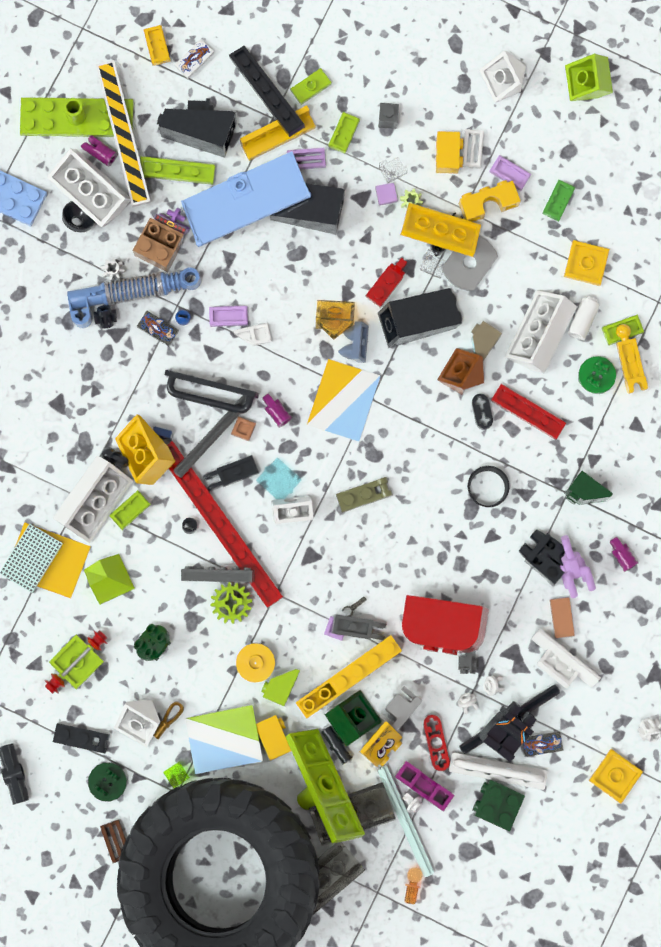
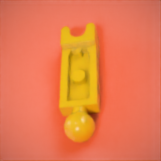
[616,324,648,394]

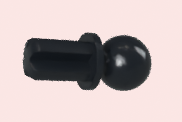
[101,447,129,468]

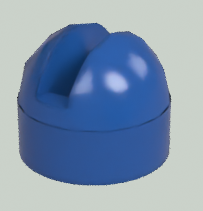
[175,310,191,326]

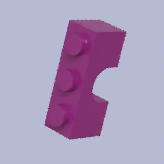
[394,761,455,812]

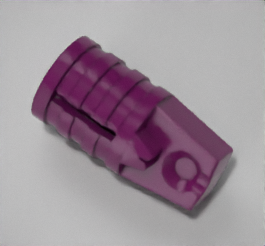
[262,393,292,428]
[610,537,639,572]

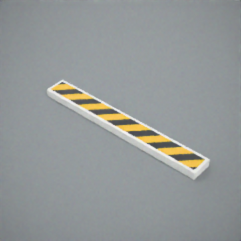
[96,60,151,208]

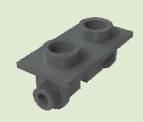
[458,648,479,674]

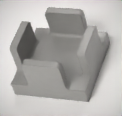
[378,686,422,731]

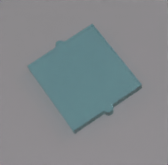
[256,457,302,500]

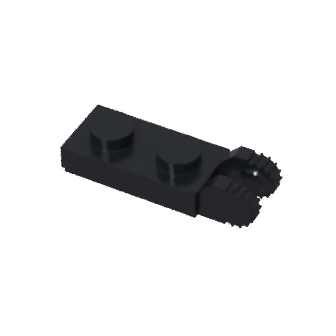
[203,455,259,491]

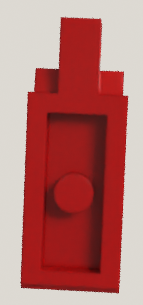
[365,258,407,308]

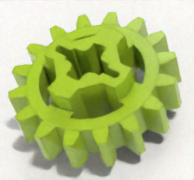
[210,582,252,624]

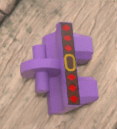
[154,208,191,235]

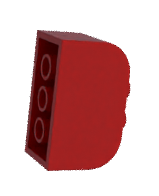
[402,595,489,655]

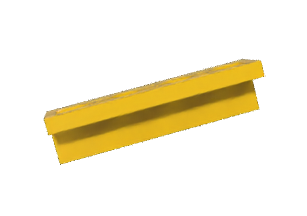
[240,105,316,161]

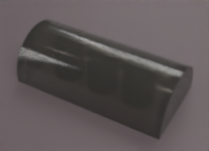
[309,782,396,846]
[313,842,365,915]

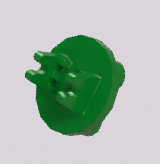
[578,356,616,394]

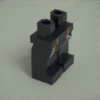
[518,529,565,586]
[478,701,537,763]

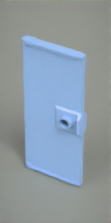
[181,151,311,247]

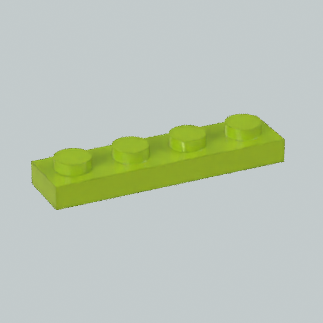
[140,156,215,185]

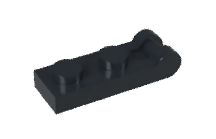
[52,723,110,754]

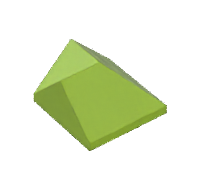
[84,554,135,605]

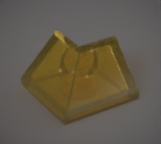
[315,300,355,340]

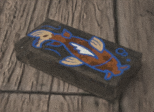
[137,311,179,347]
[522,731,563,757]

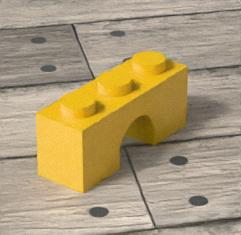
[458,180,521,222]

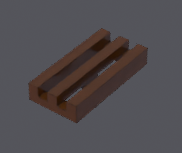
[100,819,126,863]

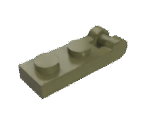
[336,477,393,513]

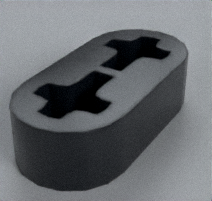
[471,394,493,430]

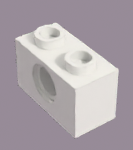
[271,496,314,524]

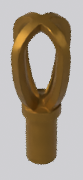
[153,702,184,740]

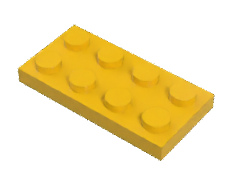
[400,203,481,257]

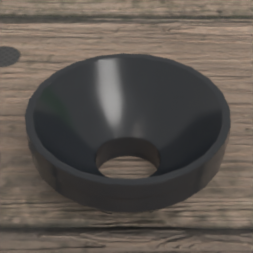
[62,201,95,233]

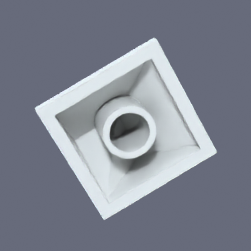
[479,51,526,103]
[114,700,160,748]

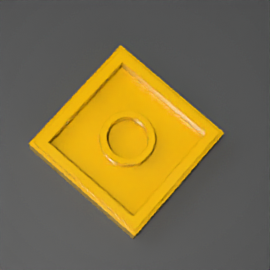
[564,240,610,286]
[588,749,643,804]

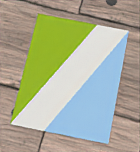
[185,705,263,774]

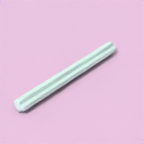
[378,766,434,877]

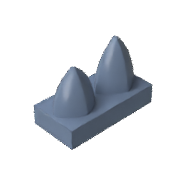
[338,321,369,363]

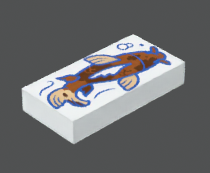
[174,39,214,79]

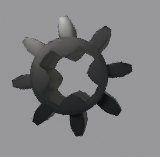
[94,305,117,329]

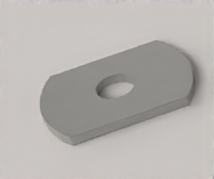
[442,236,498,291]

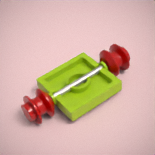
[45,630,108,694]

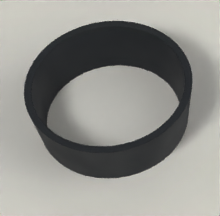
[467,466,510,507]

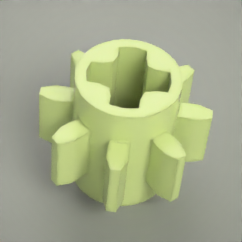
[400,188,423,209]

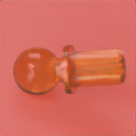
[404,867,423,904]

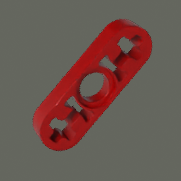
[423,715,450,771]

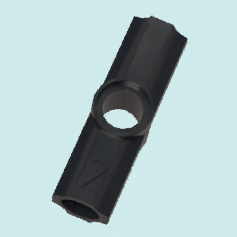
[0,743,29,805]

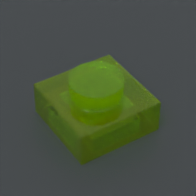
[163,761,190,789]

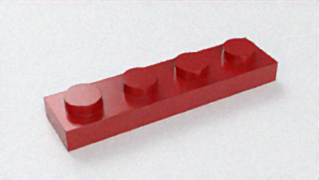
[491,384,566,440]

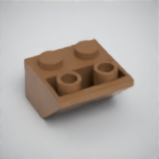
[132,218,184,272]

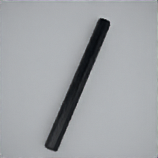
[459,685,560,754]

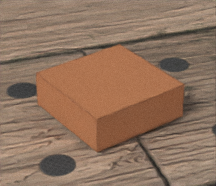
[231,416,256,442]

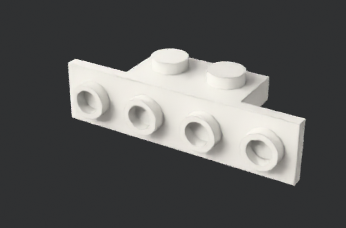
[531,629,601,689]

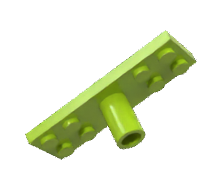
[20,97,134,137]
[286,729,365,844]

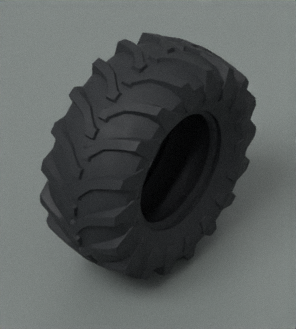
[117,778,320,947]

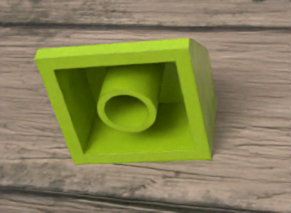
[565,53,613,101]

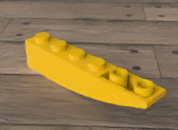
[296,635,402,719]

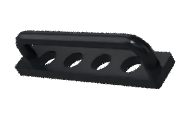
[164,370,259,414]

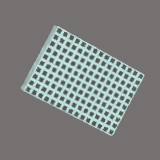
[0,524,63,593]

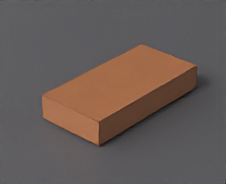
[550,598,575,638]

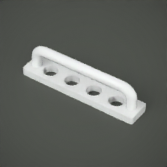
[449,753,548,790]

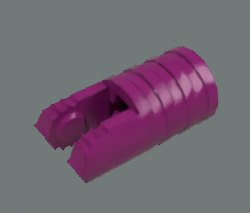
[81,135,118,167]

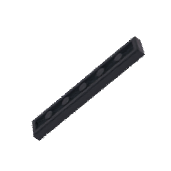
[229,46,305,137]

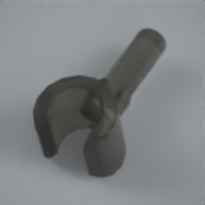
[342,596,367,617]

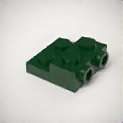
[472,780,525,832]

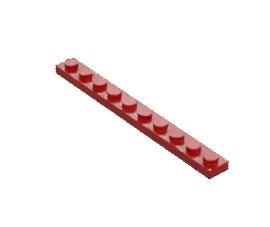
[167,441,283,609]

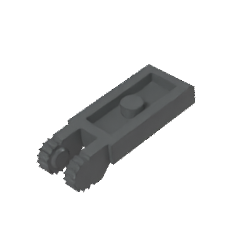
[331,614,387,640]

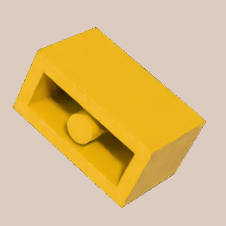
[436,131,463,174]
[256,715,291,761]

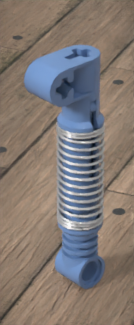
[67,268,201,328]

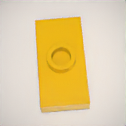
[143,25,171,66]

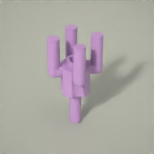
[560,535,596,598]

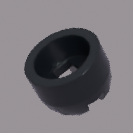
[182,518,197,534]

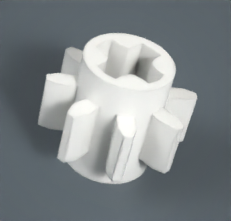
[101,257,125,281]
[637,718,661,742]

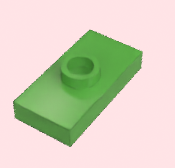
[542,179,575,222]

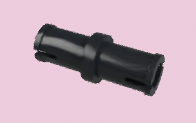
[321,726,353,765]

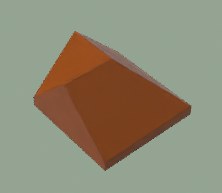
[437,348,484,395]

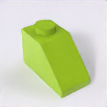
[261,669,300,707]

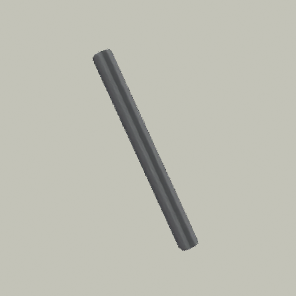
[174,390,254,478]

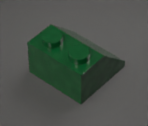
[564,471,613,505]
[324,690,382,747]

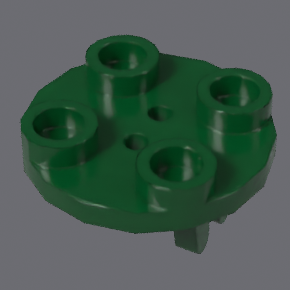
[134,624,171,661]
[88,763,127,802]

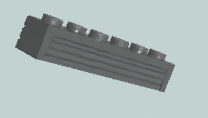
[181,566,255,583]

